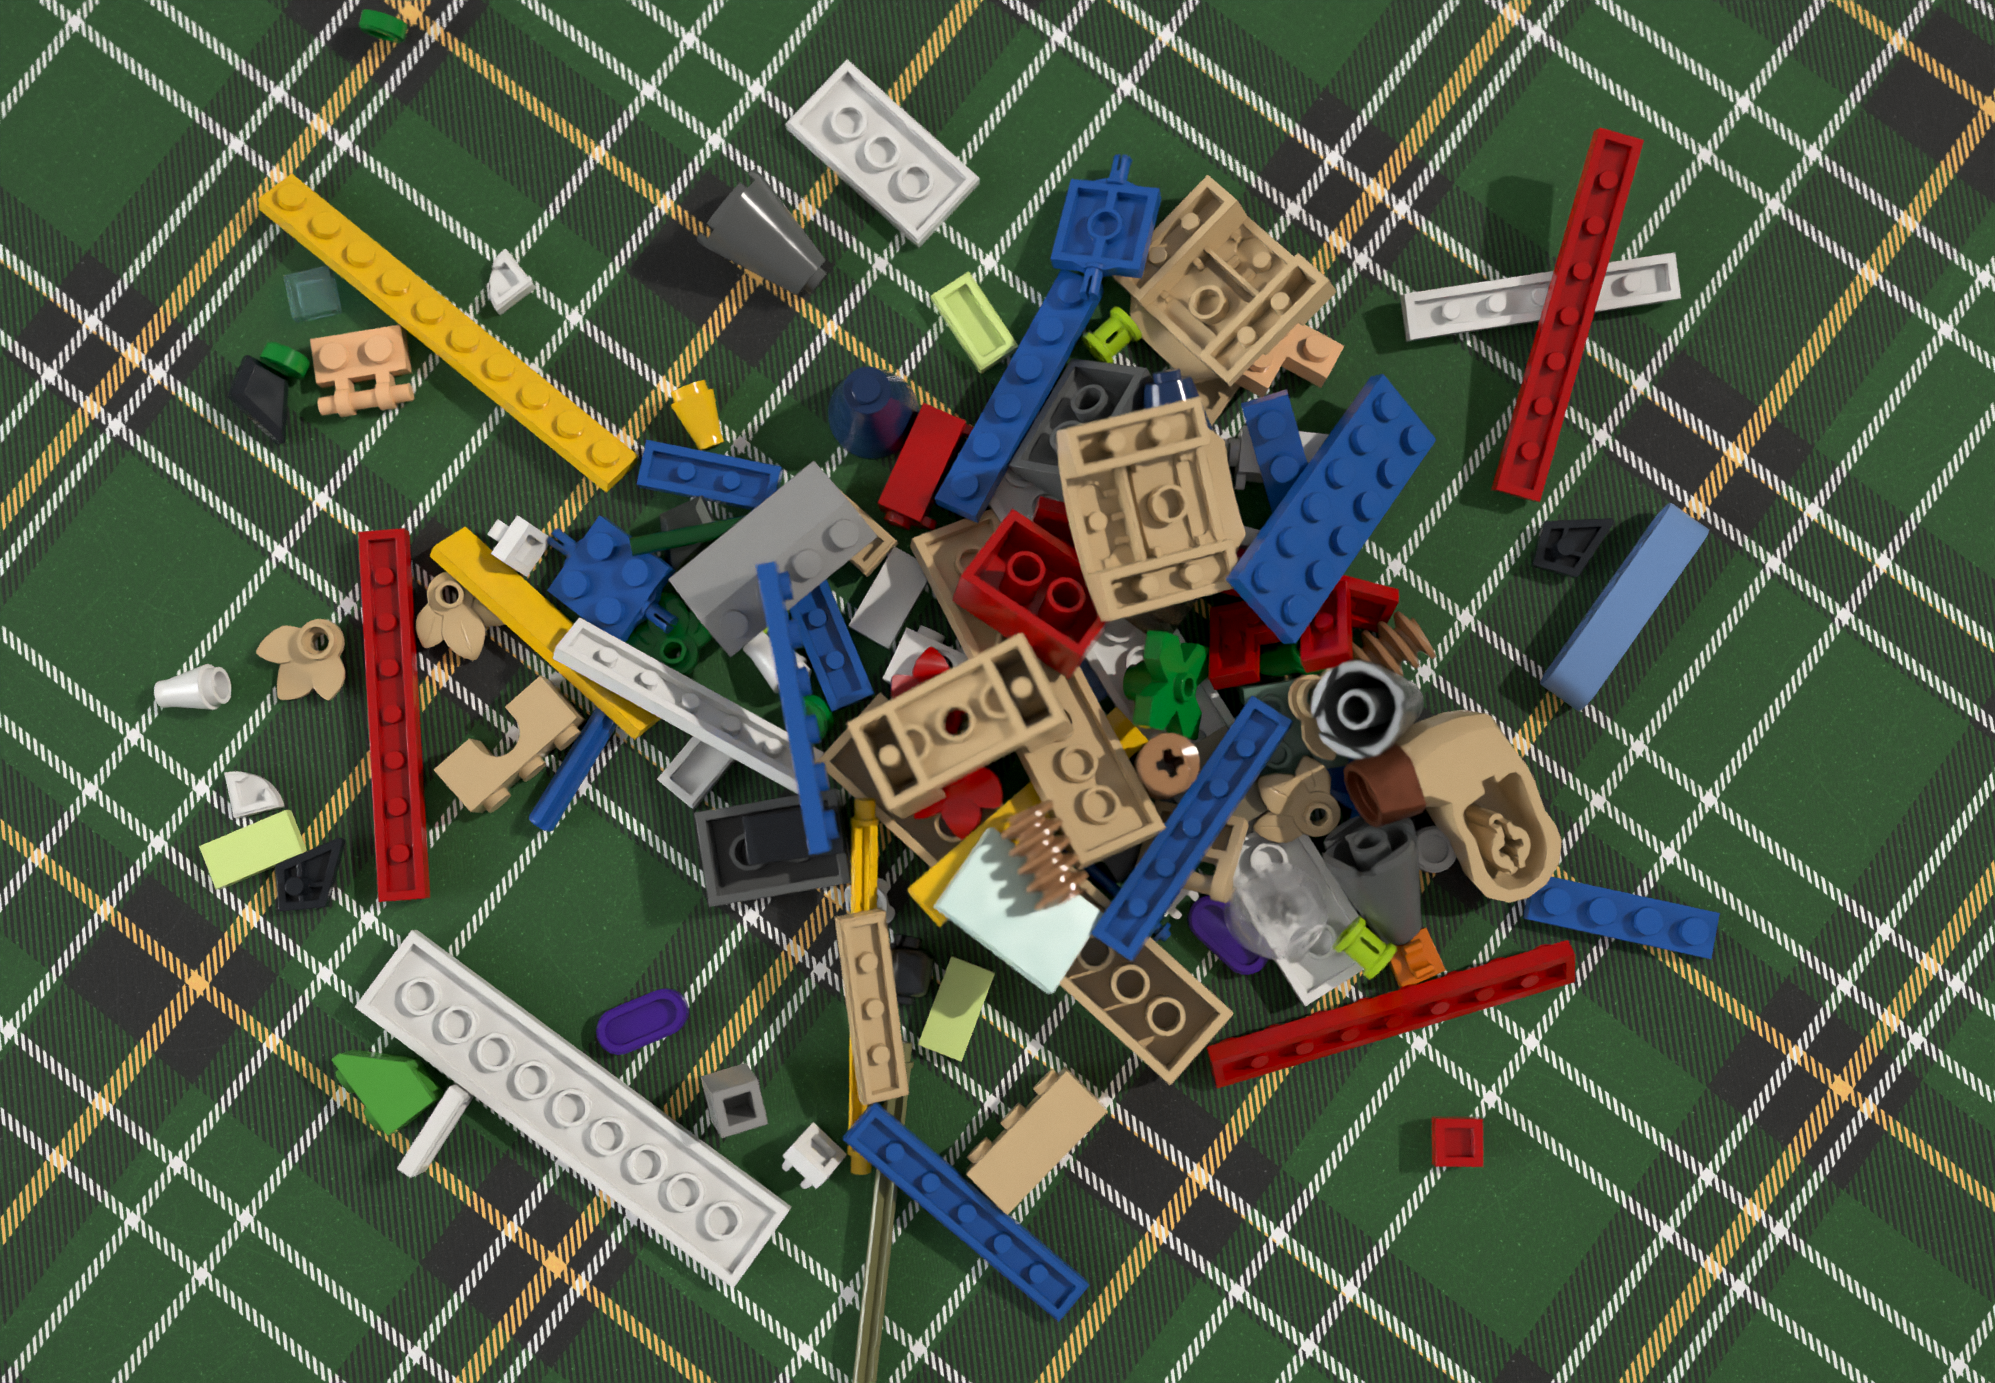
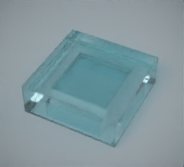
[283,265,342,323]

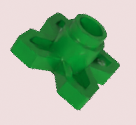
[1123,630,1209,740]

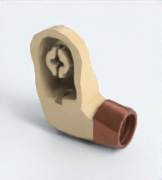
[1344,710,1562,903]

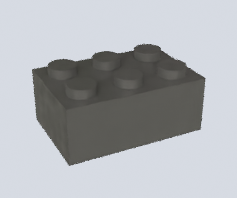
[695,789,851,907]

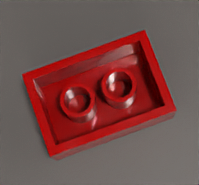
[952,508,1111,680]

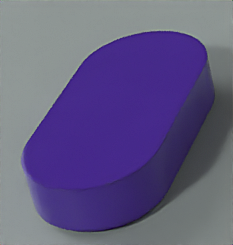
[1187,895,1270,975]
[596,988,689,1055]

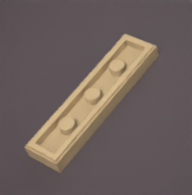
[835,908,909,1105]

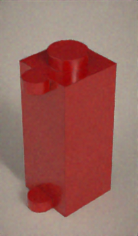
[878,402,974,531]

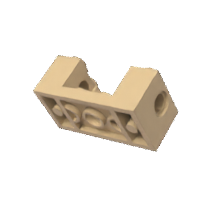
[847,633,1074,819]

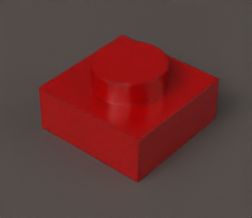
[1432,1116,1484,1167]

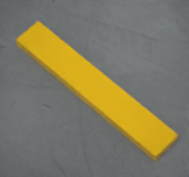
[430,527,661,740]
[907,707,1149,927]

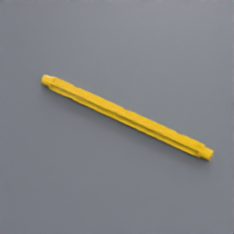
[847,798,879,1175]

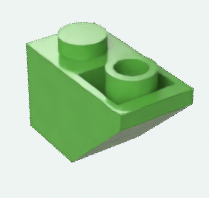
[331,1049,445,1136]

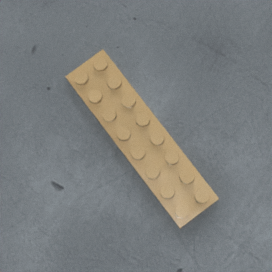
[910,509,1165,871]

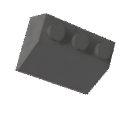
[1008,359,1153,502]

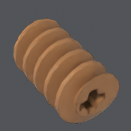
[1352,611,1436,677]
[1133,733,1200,800]
[1000,800,1088,911]

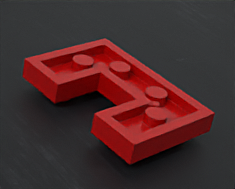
[1209,580,1353,690]

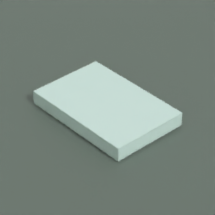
[934,827,1104,994]

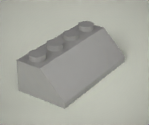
[668,461,878,657]

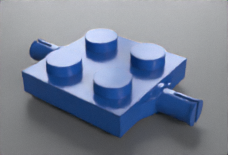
[1050,154,1161,301]
[547,515,678,642]

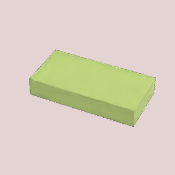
[931,271,1019,374]
[199,810,307,889]
[918,956,995,1062]

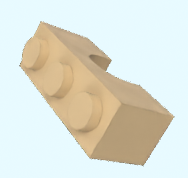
[434,676,586,813]

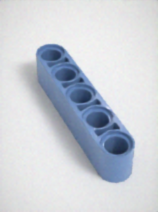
[1540,503,1709,711]

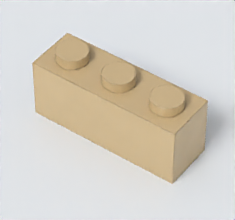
[966,1067,1108,1215]

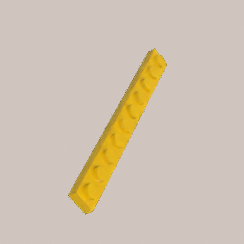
[258,173,638,493]

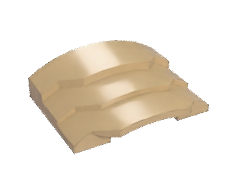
[1112,175,1337,387]
[1057,396,1246,621]

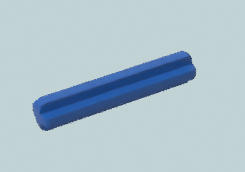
[529,707,617,832]

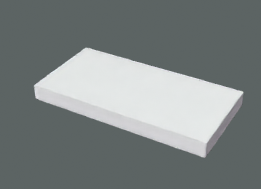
[786,60,980,248]

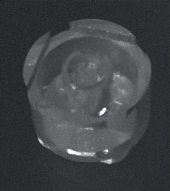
[1225,863,1328,959]

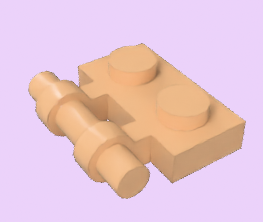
[310,325,414,417]

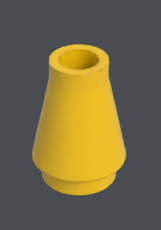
[670,380,725,451]

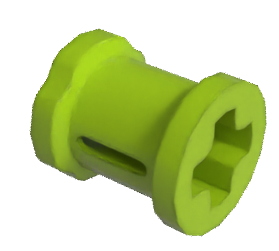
[1081,306,1142,364]
[1332,916,1397,979]

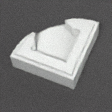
[489,248,536,315]
[224,771,285,818]

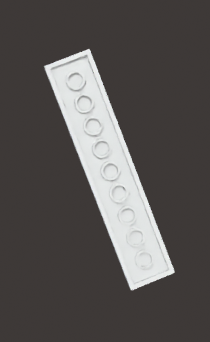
[355,930,791,1288]

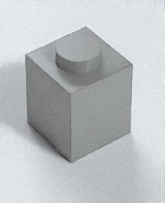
[701,1063,768,1138]

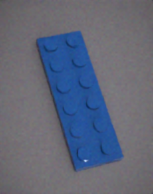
[1226,374,1436,644]

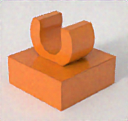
[1388,927,1446,988]

